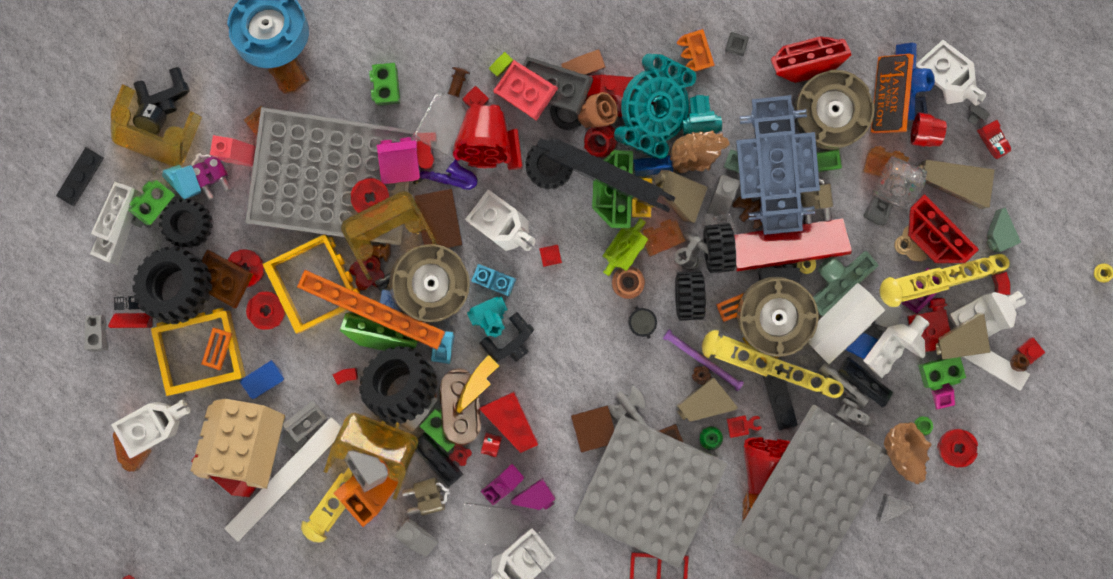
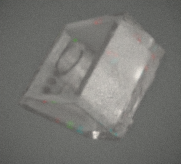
[872,156,927,211]

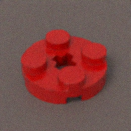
[351,178,389,217]
[227,249,265,288]
[246,291,286,330]
[937,428,978,467]

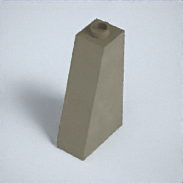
[917,160,995,209]

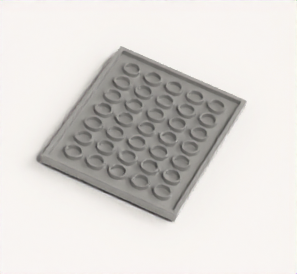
[245,107,416,245]
[732,405,890,579]

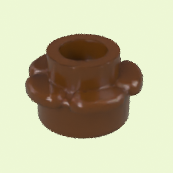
[1010,353,1029,372]
[692,366,711,385]

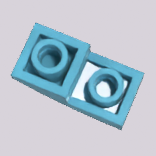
[471,264,516,296]

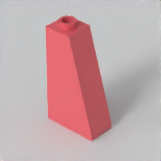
[210,135,256,167]

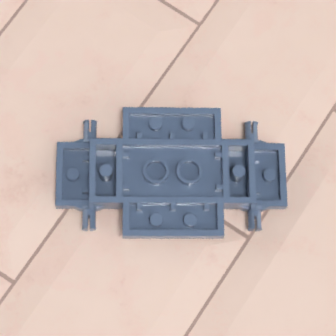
[736,95,820,235]

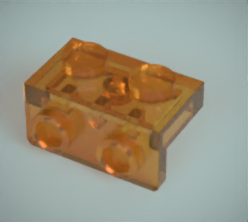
[267,58,310,94]
[862,146,909,182]

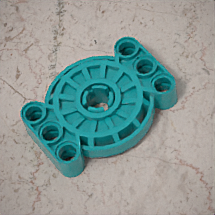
[614,53,697,159]

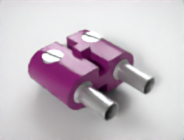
[192,153,231,200]

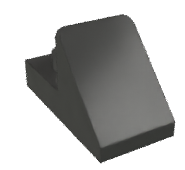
[863,191,894,226]

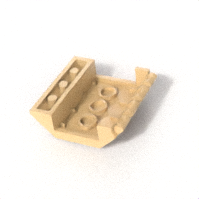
[190,399,285,489]

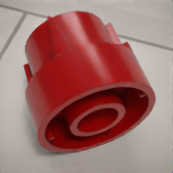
[910,112,947,147]
[584,125,618,157]

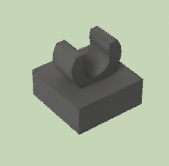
[967,103,990,125]
[131,206,152,228]

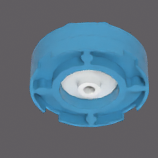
[227,0,309,68]

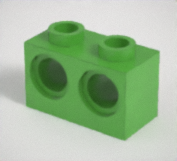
[369,63,400,106]
[128,180,175,225]
[918,357,966,390]
[420,408,455,452]

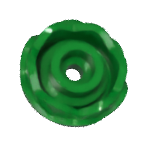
[699,426,723,450]

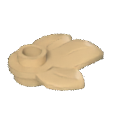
[894,225,927,262]

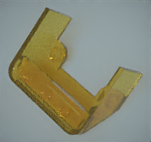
[111,84,202,167]
[341,191,437,280]
[323,413,418,500]

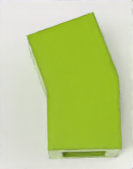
[488,52,513,77]

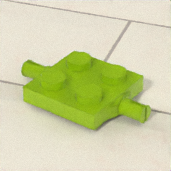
[602,218,648,276]

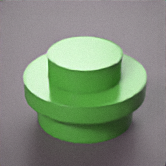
[914,416,933,436]

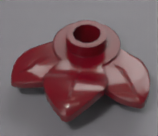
[349,256,385,291]

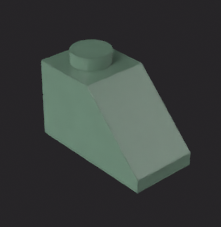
[986,207,1021,253]

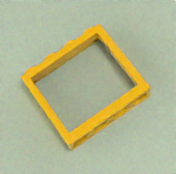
[263,234,360,334]
[151,308,246,396]

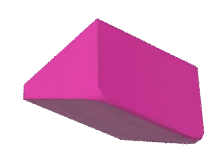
[931,383,955,410]

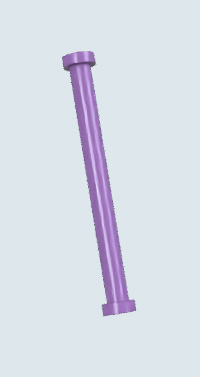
[663,329,744,392]

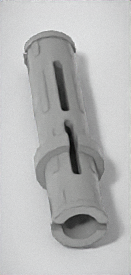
[817,361,869,408]

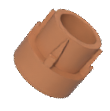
[577,92,617,128]
[612,266,645,299]

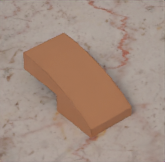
[561,50,606,75]

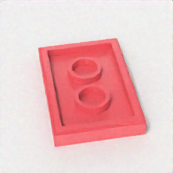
[493,60,558,121]

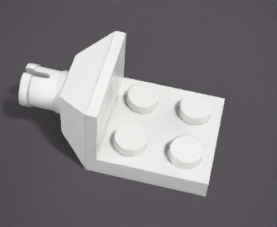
[916,40,986,106]
[465,190,535,251]
[948,291,1026,337]
[863,315,930,378]
[111,399,190,458]
[491,528,556,579]

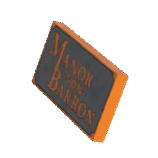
[871,54,914,133]

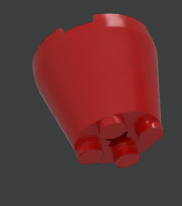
[453,103,511,168]
[744,437,790,495]

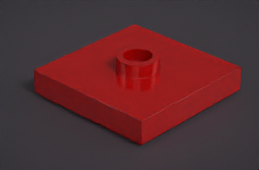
[907,309,950,352]

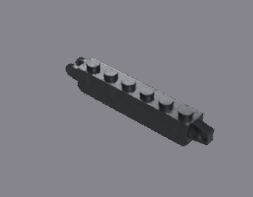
[537,138,675,213]

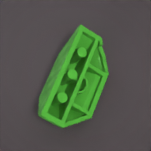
[592,150,633,228]
[340,312,418,351]

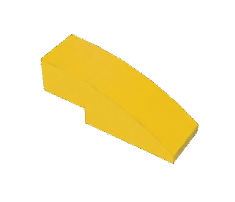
[457,355,499,413]

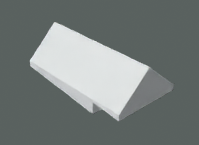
[90,182,142,266]
[808,283,885,364]

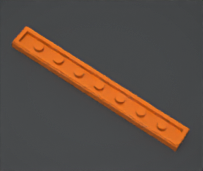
[297,270,446,350]

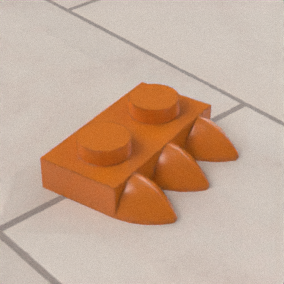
[677,29,715,72]

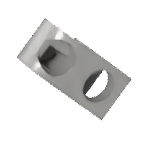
[84,315,108,352]

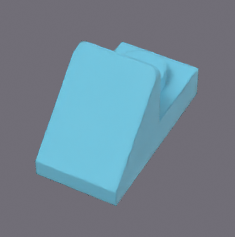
[162,165,201,199]
[431,331,454,364]

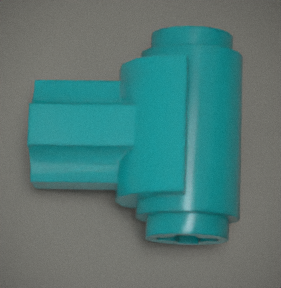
[682,95,722,135]
[467,296,508,338]

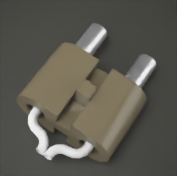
[800,179,833,224]
[402,477,450,516]

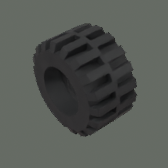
[525,139,573,190]
[159,199,213,248]
[703,223,736,273]
[675,271,706,321]

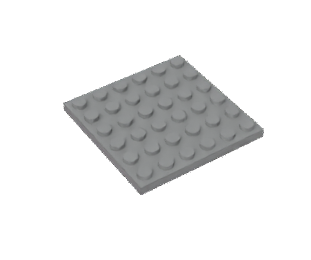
[574,414,727,568]

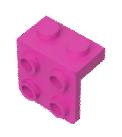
[377,137,420,184]

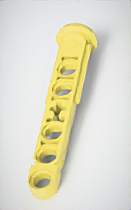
[879,254,1010,307]
[701,330,844,398]
[301,421,399,543]

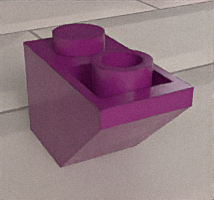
[480,464,525,505]

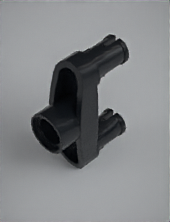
[133,67,190,115]
[479,312,535,362]

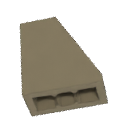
[655,170,708,223]
[935,312,991,360]
[676,377,738,422]

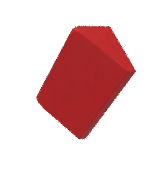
[507,129,523,170]
[108,313,153,328]

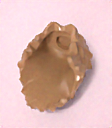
[669,131,730,173]
[884,422,932,484]

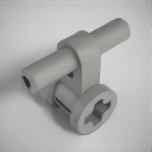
[675,232,708,270]
[835,398,872,426]

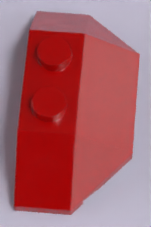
[771,36,851,83]
[585,75,655,117]
[908,194,979,263]

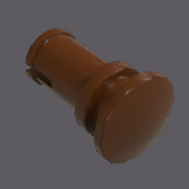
[447,67,470,97]
[361,243,391,262]

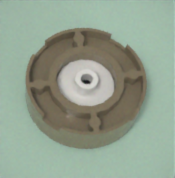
[793,70,875,150]
[389,244,470,322]
[737,277,819,357]

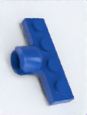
[896,42,935,121]

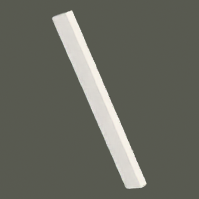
[224,417,345,542]

